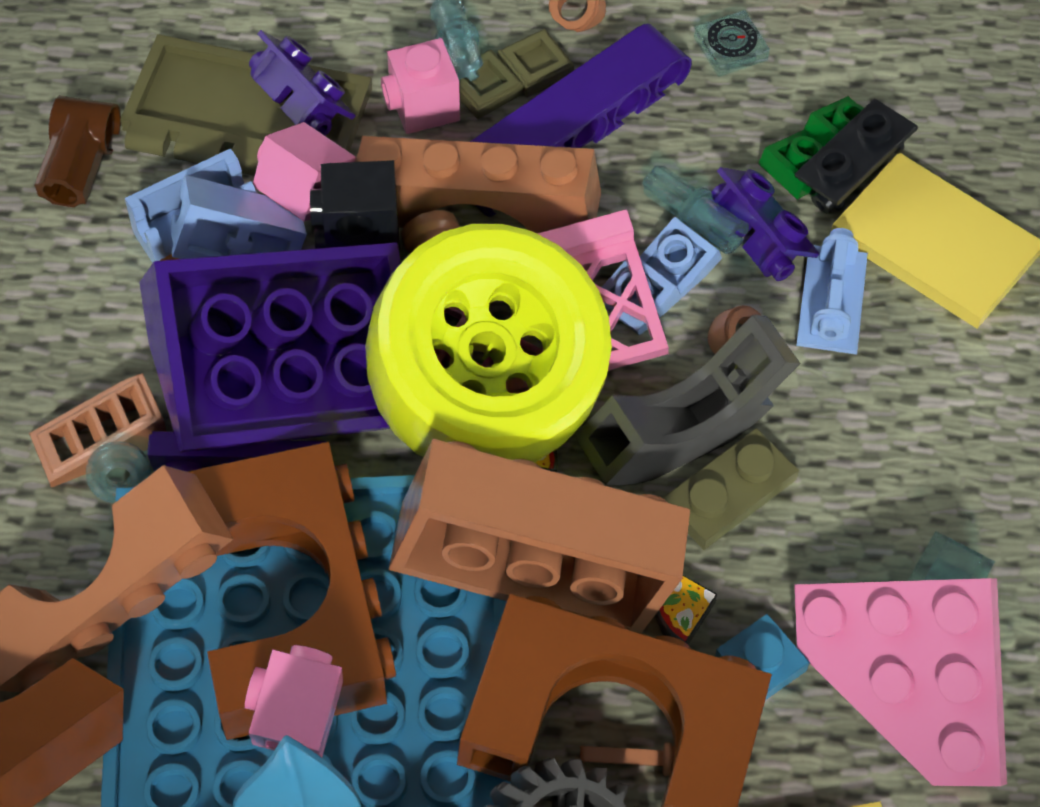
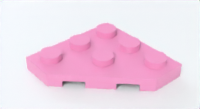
[795,578,1007,786]

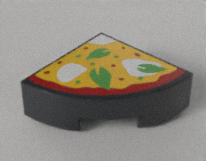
[655,575,717,645]

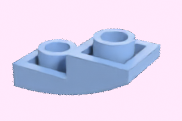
[602,217,722,336]

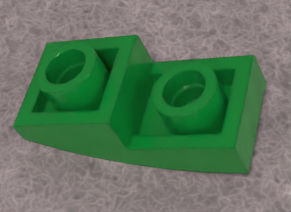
[758,96,864,200]

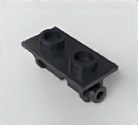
[795,98,918,214]

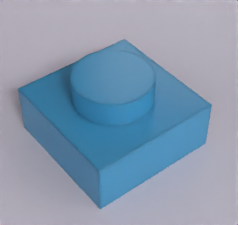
[715,614,810,700]

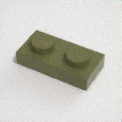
[663,428,799,550]

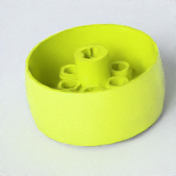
[365,224,612,463]

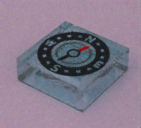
[694,10,770,77]

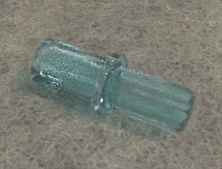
[430,0,484,82]
[642,165,749,254]

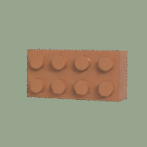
[388,439,690,634]

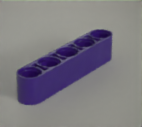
[470,23,692,217]

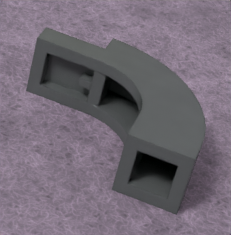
[574,315,801,485]

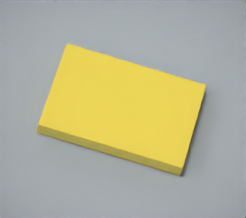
[831,153,1040,329]

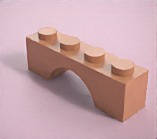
[355,136,601,234]
[0,465,234,693]

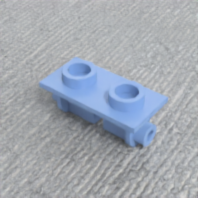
[796,228,868,355]

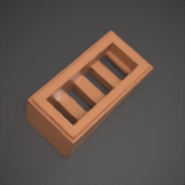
[29,373,167,488]

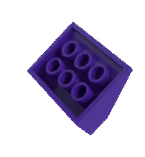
[139,243,401,453]

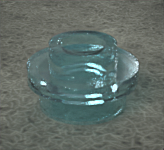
[86,441,151,503]

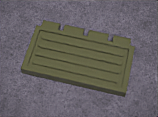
[120,34,372,176]

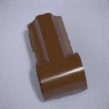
[34,95,121,208]

